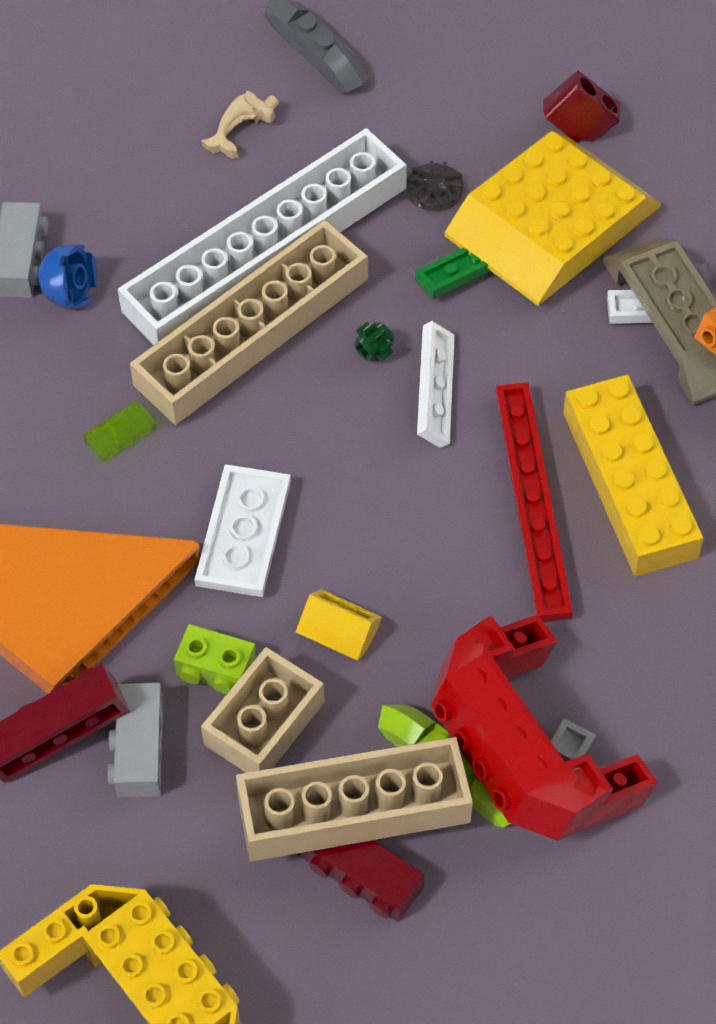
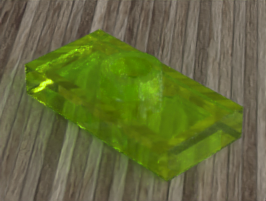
[83,400,157,463]

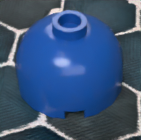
[37,244,97,308]

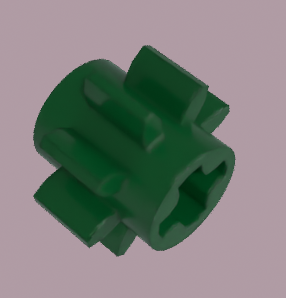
[354,321,394,361]

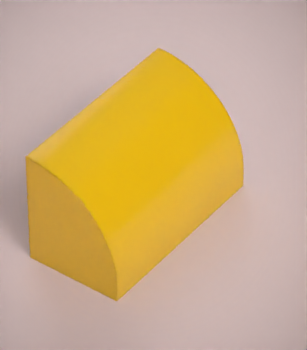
[296,589,382,661]

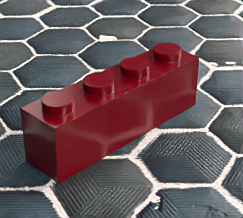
[0,663,130,783]
[289,840,424,922]

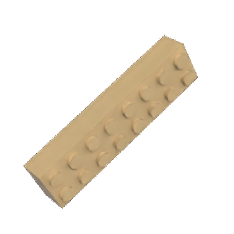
[129,219,368,425]

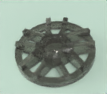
[406,160,464,211]

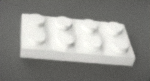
[194,464,291,597]

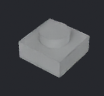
[551,718,596,762]

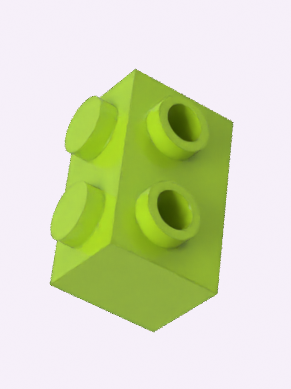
[174,624,257,694]

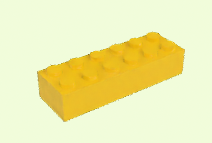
[563,374,703,577]

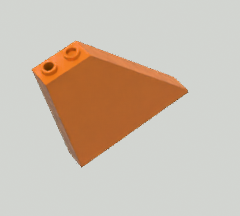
[0,524,201,694]

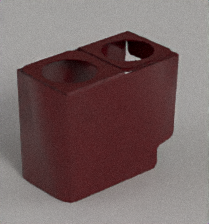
[543,70,620,143]

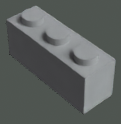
[0,202,48,298]
[108,683,163,798]

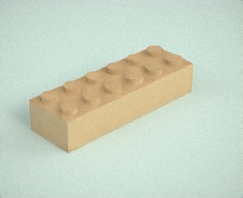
[236,737,473,862]

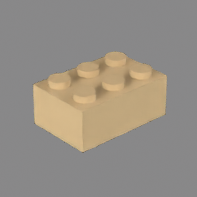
[201,647,325,773]

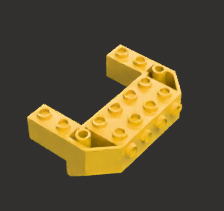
[0,884,241,1024]

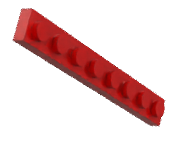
[495,382,573,622]

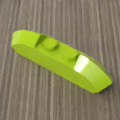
[378,703,511,828]

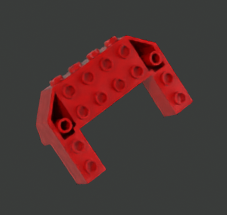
[431,614,658,841]

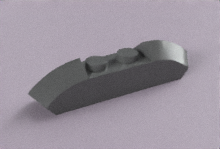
[265,0,370,93]

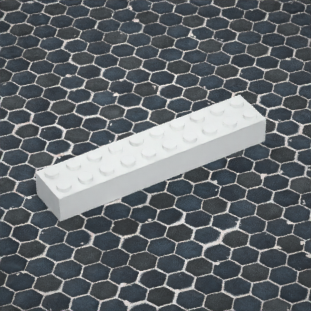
[118,128,406,345]

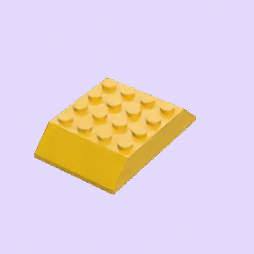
[444,131,662,306]

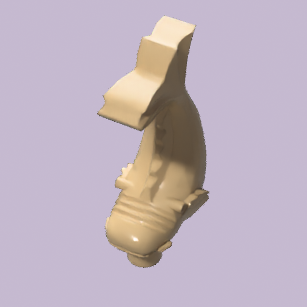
[201,91,279,159]

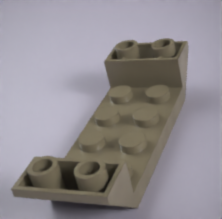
[602,237,716,405]

